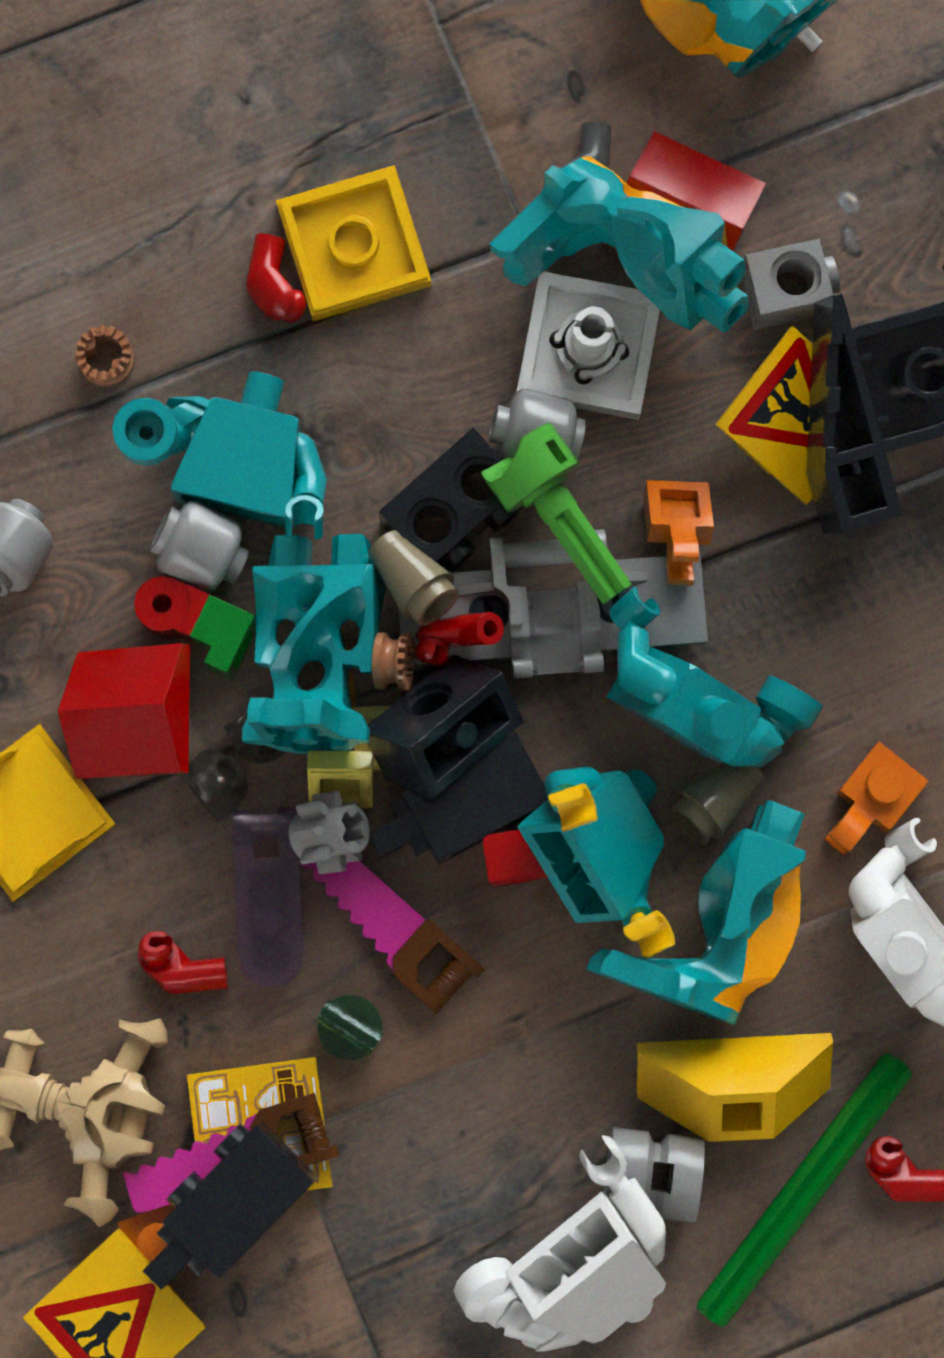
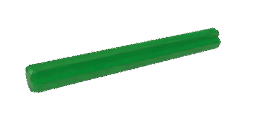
[697,1053,913,1327]

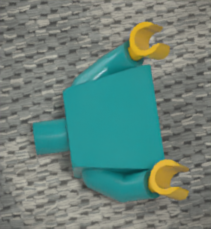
[517,766,675,959]

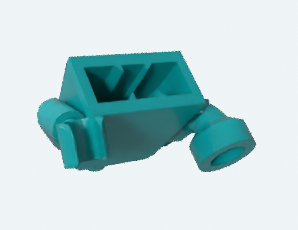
[112,371,327,540]
[606,586,824,767]

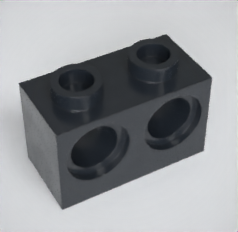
[379,427,523,573]

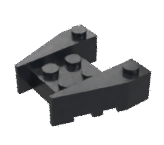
[806,266,944,534]

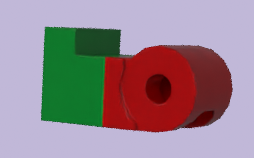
[134,576,256,681]

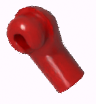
[246,233,307,323]
[414,612,504,666]
[137,930,228,995]
[865,1135,944,1202]

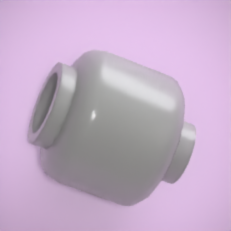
[488,389,585,460]
[0,499,54,597]
[149,500,249,594]

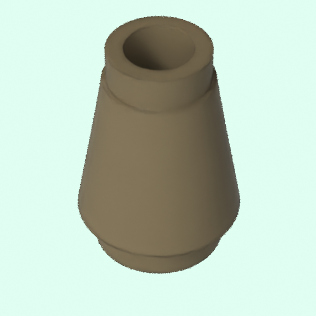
[368,530,459,626]
[669,763,764,845]

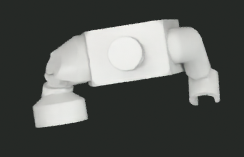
[848,818,944,1026]
[454,1135,666,1351]

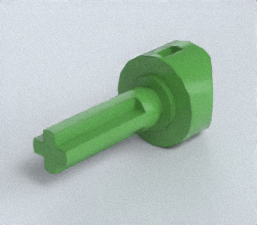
[481,422,632,605]

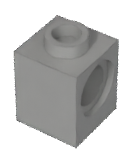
[742,239,840,330]

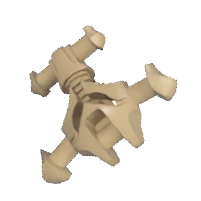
[0,1018,168,1228]

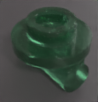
[315,995,384,1060]

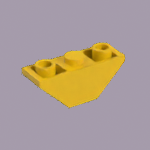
[636,1033,833,1142]

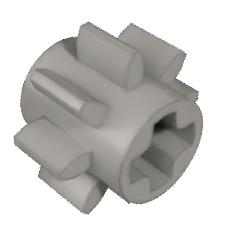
[289,791,370,874]

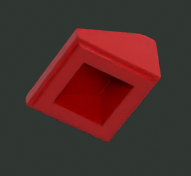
[482,830,548,888]

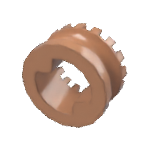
[75,325,134,387]
[372,632,416,691]

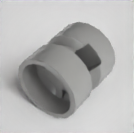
[603,1127,705,1223]

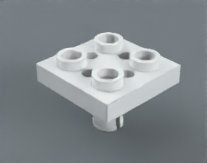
[516,272,660,420]

